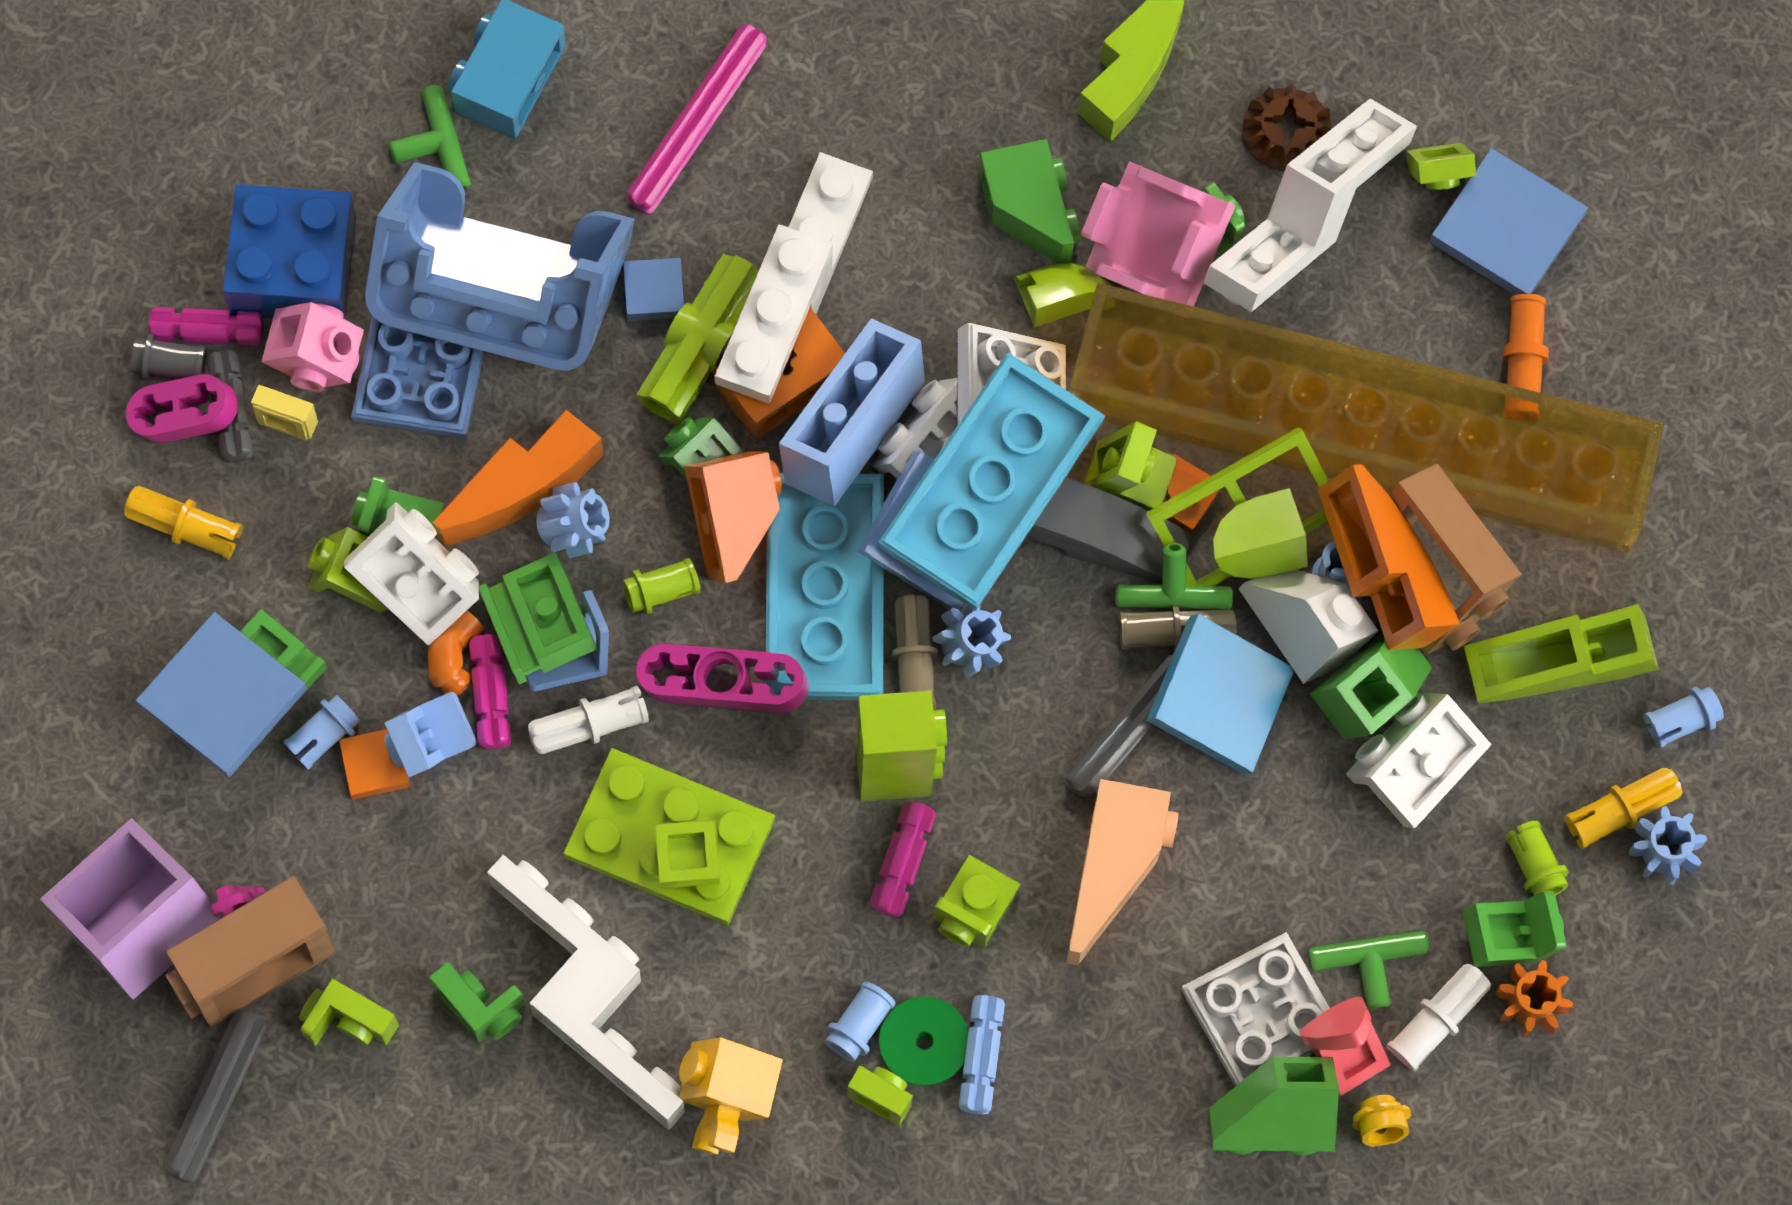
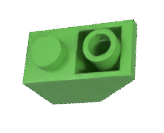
[978,139,1081,263]
[1309,632,1432,740]
[1209,1056,1339,1155]

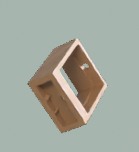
[1388,464,1522,655]
[165,876,336,1028]

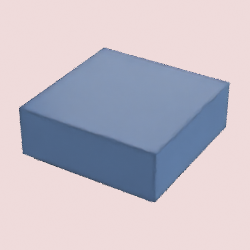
[623,258,684,321]

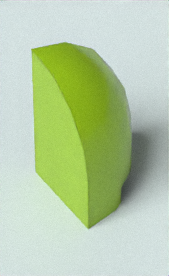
[1014,262,1118,328]
[1213,488,1308,579]

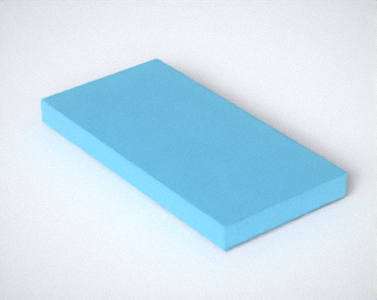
[877,352,1106,611]
[765,473,884,700]

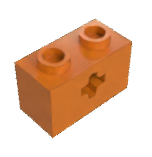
[715,307,845,441]

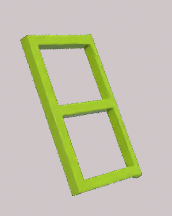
[1146,427,1329,586]

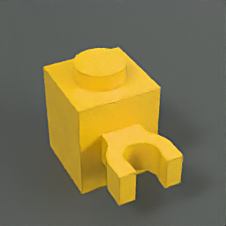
[678,1037,783,1155]

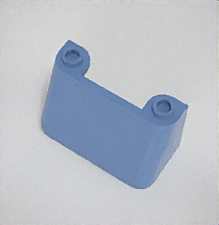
[365,162,635,371]

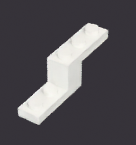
[1204,99,1417,312]
[715,152,873,404]
[487,855,685,1130]

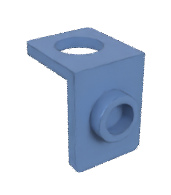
[526,590,609,691]

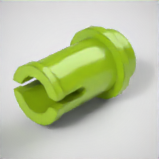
[622,558,700,615]
[1504,821,1569,896]

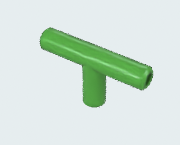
[389,85,471,190]
[1115,543,1233,610]
[1308,931,1429,1011]

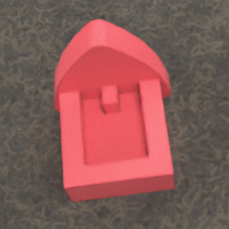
[1300,997,1391,1096]

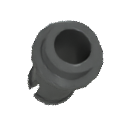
[131,334,206,380]

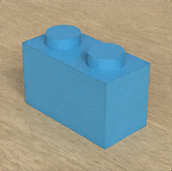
[448,0,566,139]

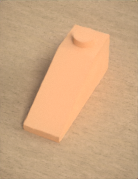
[1066,779,1179,965]

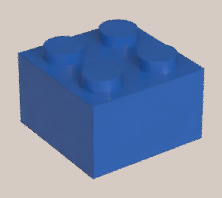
[223,184,356,319]

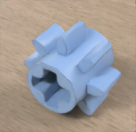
[536,482,609,558]
[933,605,1011,677]
[1629,806,1707,885]

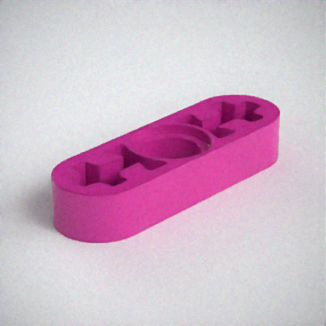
[636,644,809,713]

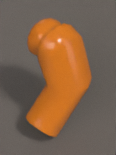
[428,610,484,696]

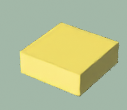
[251,385,318,441]

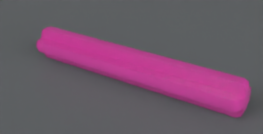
[627,24,766,214]

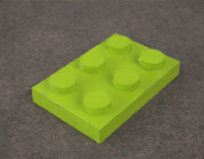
[563,748,775,926]

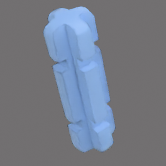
[959,995,1005,1115]

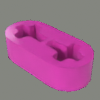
[126,374,238,443]

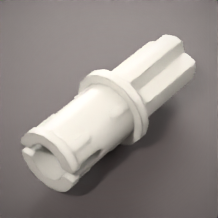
[528,686,649,754]
[1386,964,1491,1072]

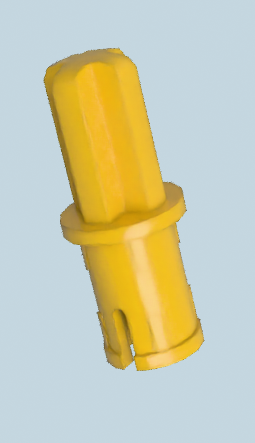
[124,486,243,560]
[1564,768,1683,849]

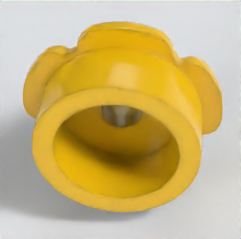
[1353,1095,1411,1147]

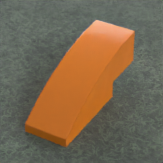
[433,410,604,546]
[1317,464,1460,650]

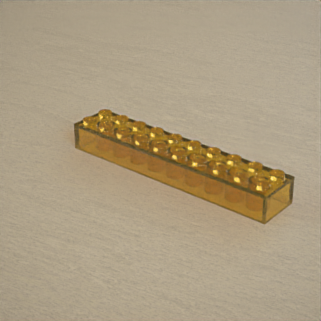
[1069,283,1664,553]

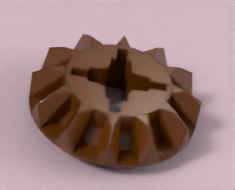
[1242,83,1332,171]

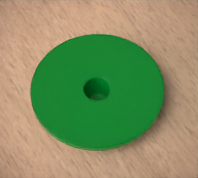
[879,996,969,1086]

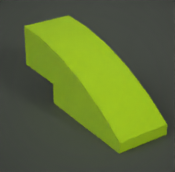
[1078,0,1184,143]
[1464,604,1659,703]

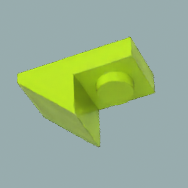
[1084,421,1177,510]

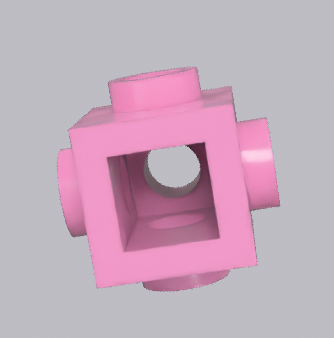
[261,302,364,392]

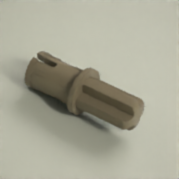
[892,594,938,710]
[1119,605,1237,652]

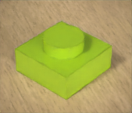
[1406,143,1476,190]
[655,820,720,889]
[847,1066,913,1127]

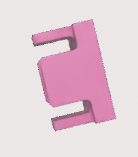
[1081,161,1236,312]

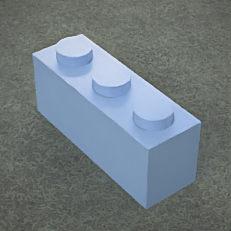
[779,318,925,507]

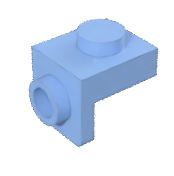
[384,692,476,778]

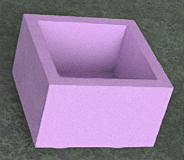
[40,818,224,1000]

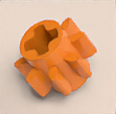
[1495,960,1573,1038]

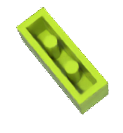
[856,690,947,802]

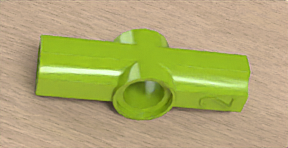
[636,253,759,423]

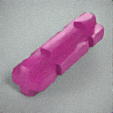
[148,307,263,346]
[469,634,511,750]
[870,802,936,917]
[210,886,266,917]

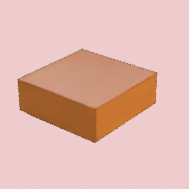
[339,729,410,800]

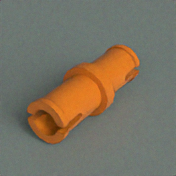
[1502,294,1549,414]

